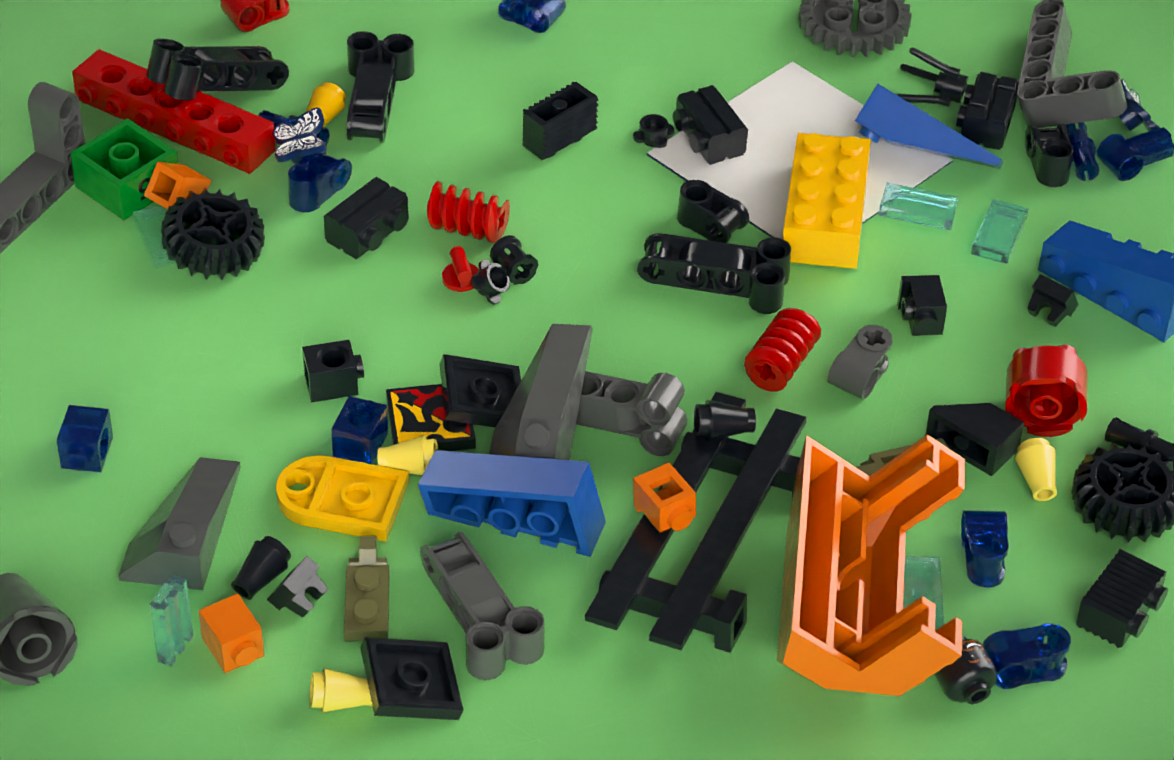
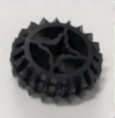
[161,188,265,280]
[1071,443,1174,543]

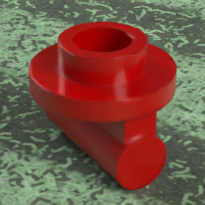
[442,246,479,292]

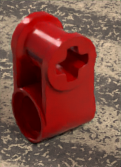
[220,0,290,32]

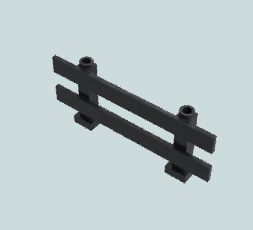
[585,392,806,653]

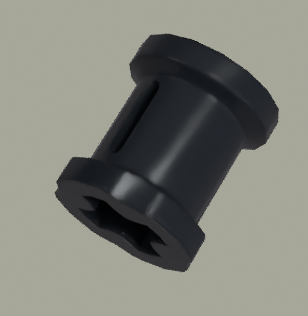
[490,235,539,285]

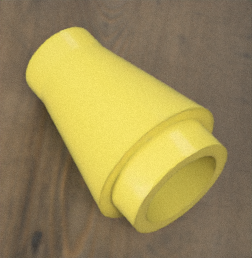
[377,435,438,475]
[1015,438,1057,501]
[309,668,372,713]

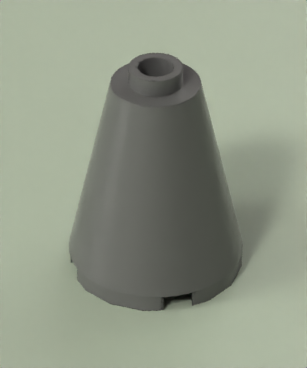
[0,573,78,685]

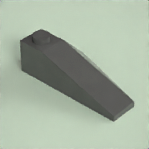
[489,324,593,460]
[119,457,241,590]

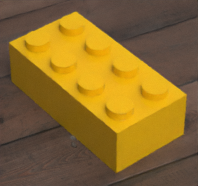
[783,133,871,269]

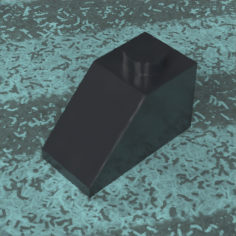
[925,403,1024,476]

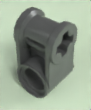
[827,325,892,400]

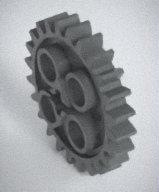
[799,0,912,57]

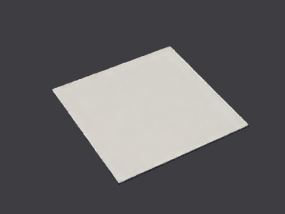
[647,61,953,239]

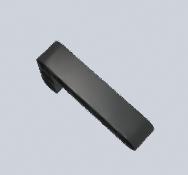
[1017,0,1127,128]
[0,82,85,254]

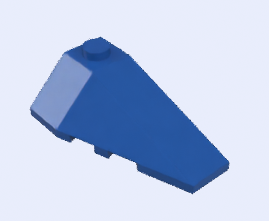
[854,84,1004,169]

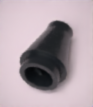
[694,400,756,441]
[231,536,291,600]

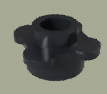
[633,114,674,148]
[471,260,510,304]

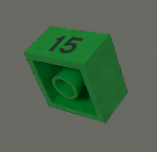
[70,118,178,221]

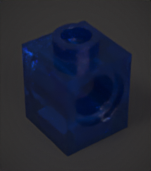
[331,396,388,464]
[57,405,113,472]

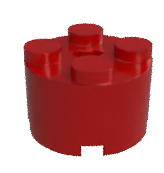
[1005,344,1088,437]

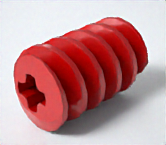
[427,181,510,243]
[744,308,821,392]

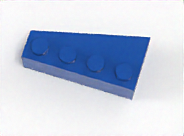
[1038,221,1174,342]
[418,450,606,557]

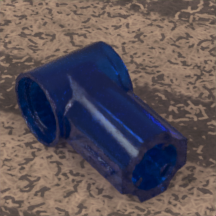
[1097,127,1174,181]

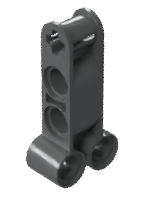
[576,371,687,456]
[420,532,544,680]

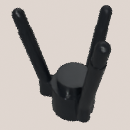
[896,47,969,107]

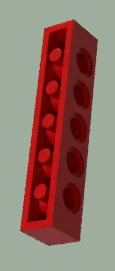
[72,49,276,174]

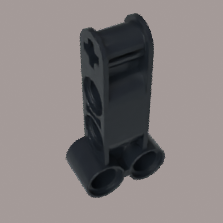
[347,31,414,142]
[146,38,289,100]
[637,233,791,314]

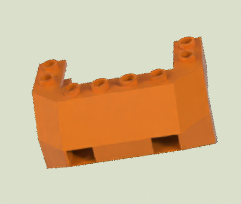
[777,434,965,696]

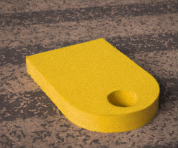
[276,455,409,542]

